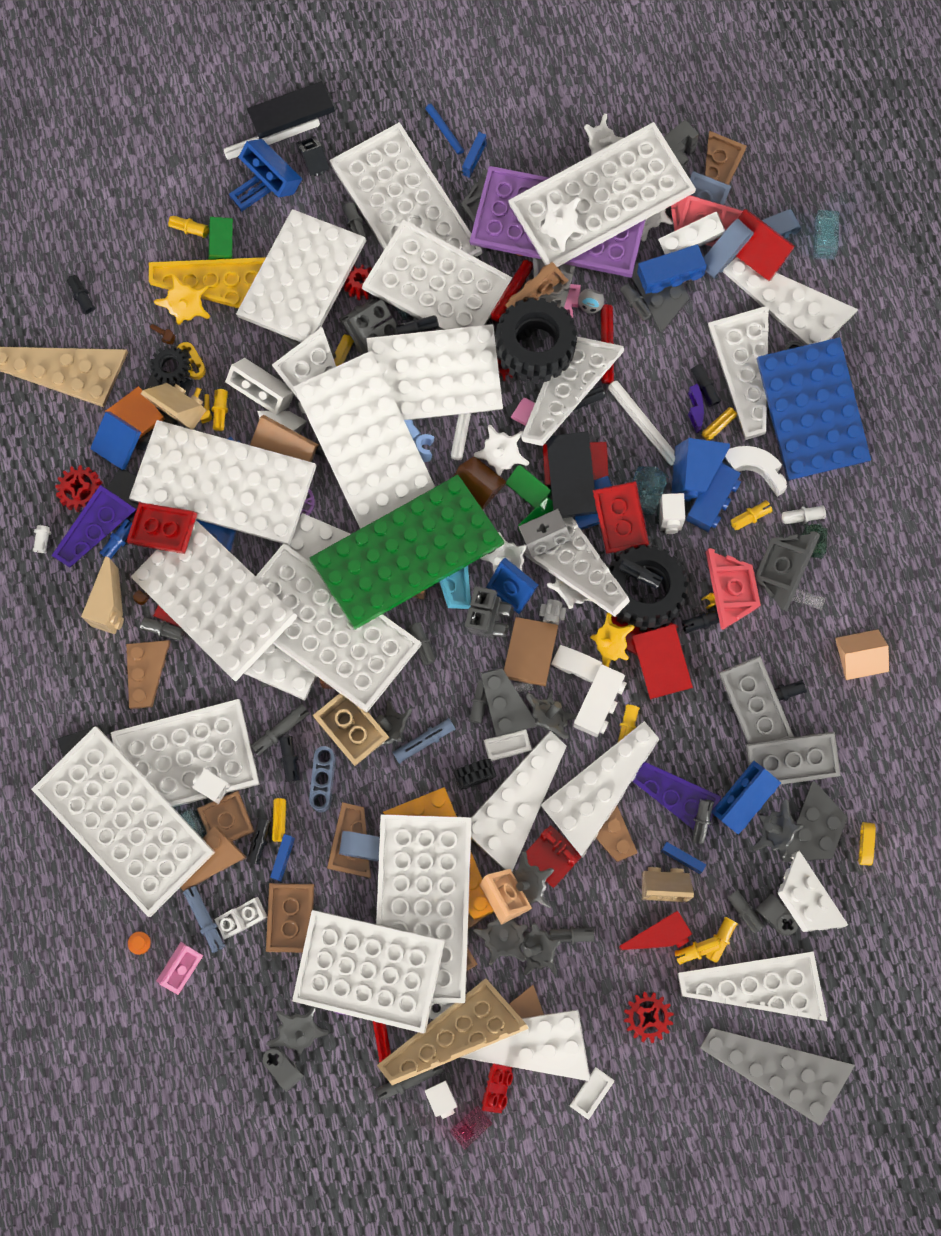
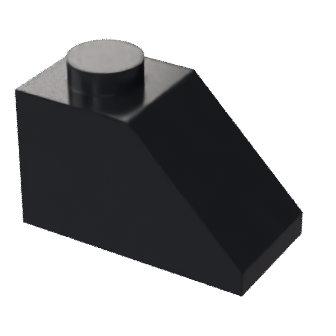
[296,136,329,176]

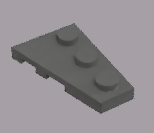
[480,667,539,737]

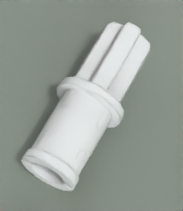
[782,505,826,524]

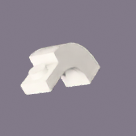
[722,446,787,497]

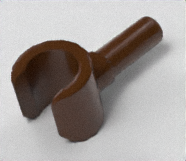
[150,324,176,345]
[133,590,150,605]

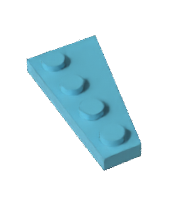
[439,565,471,609]

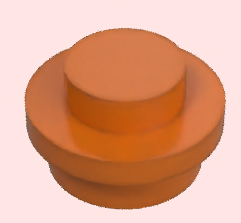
[128,932,151,955]

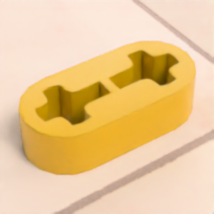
[177,342,206,380]
[858,822,876,866]

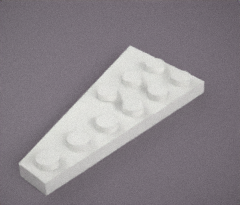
[723,257,858,345]
[708,305,769,440]
[272,327,336,403]
[522,336,624,446]
[523,517,630,617]
[541,721,659,858]
[471,731,567,871]
[678,952,827,1021]

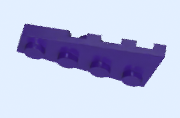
[51,485,137,568]
[633,762,721,830]

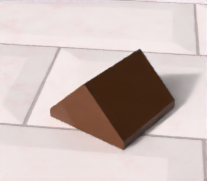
[453,457,506,510]

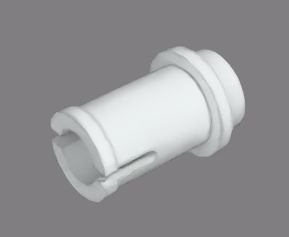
[33,525,51,553]

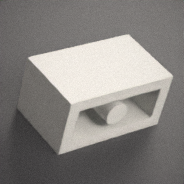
[658,493,685,534]

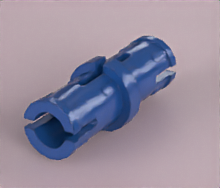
[99,519,132,559]

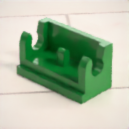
[208,217,233,260]

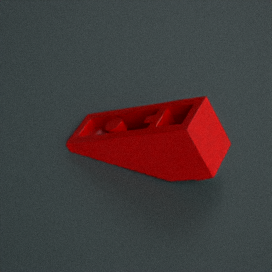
[618,911,692,951]

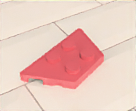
[671,195,743,247]
[706,548,761,629]

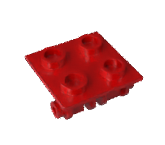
[520,825,582,888]
[482,1063,513,1113]

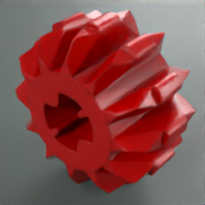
[344,264,372,301]

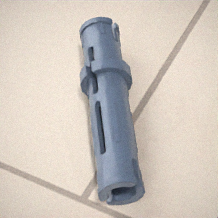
[392,718,456,764]
[183,886,225,953]

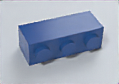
[238,139,302,198]
[637,244,707,294]
[686,463,741,532]
[711,761,781,835]

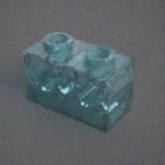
[813,210,839,260]

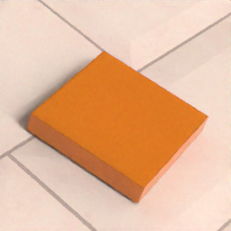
[105,386,165,439]

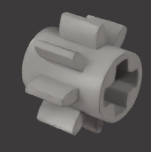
[539,599,566,625]

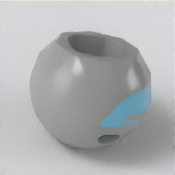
[578,288,605,314]

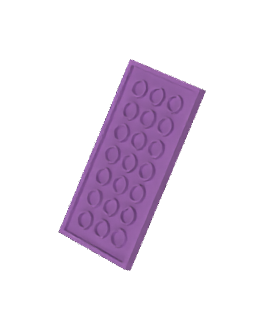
[469,166,646,278]

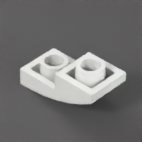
[551,645,602,683]
[214,897,268,940]

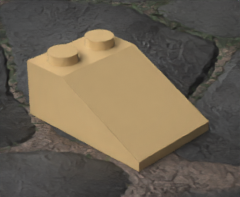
[141,383,206,430]
[81,556,124,634]
[313,693,389,766]
[642,867,694,902]

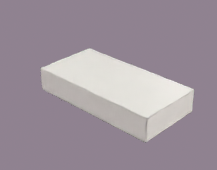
[484,729,532,761]
[569,1067,614,1120]

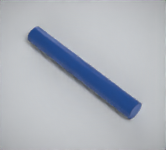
[425,104,464,155]

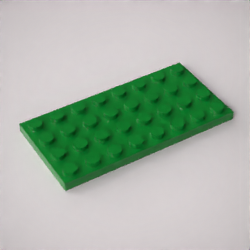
[309,475,504,630]

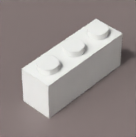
[658,212,726,254]
[225,358,294,415]
[573,664,627,737]

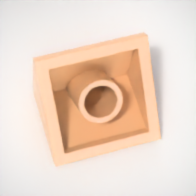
[835,630,889,680]
[480,869,532,925]

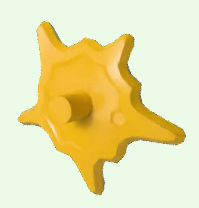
[154,274,210,325]
[590,613,635,667]

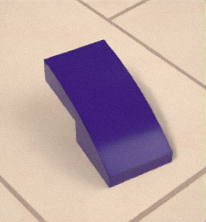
[688,384,704,433]

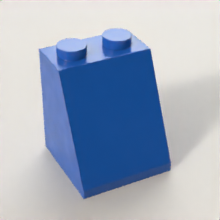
[671,438,730,502]

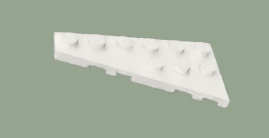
[461,1010,590,1081]

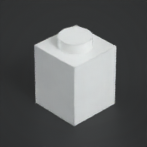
[192,769,230,804]
[425,1080,458,1119]

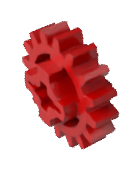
[55,465,102,512]
[623,992,674,1043]

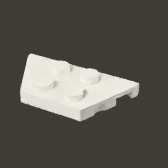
[778,851,848,932]

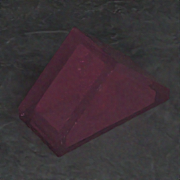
[449,1105,493,1150]

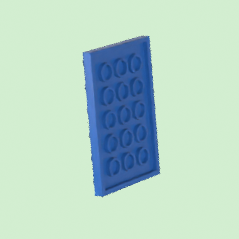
[756,337,871,481]

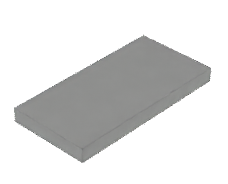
[718,656,794,744]
[745,731,841,785]

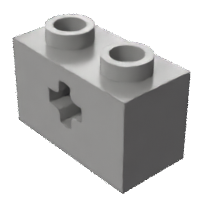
[518,509,572,557]

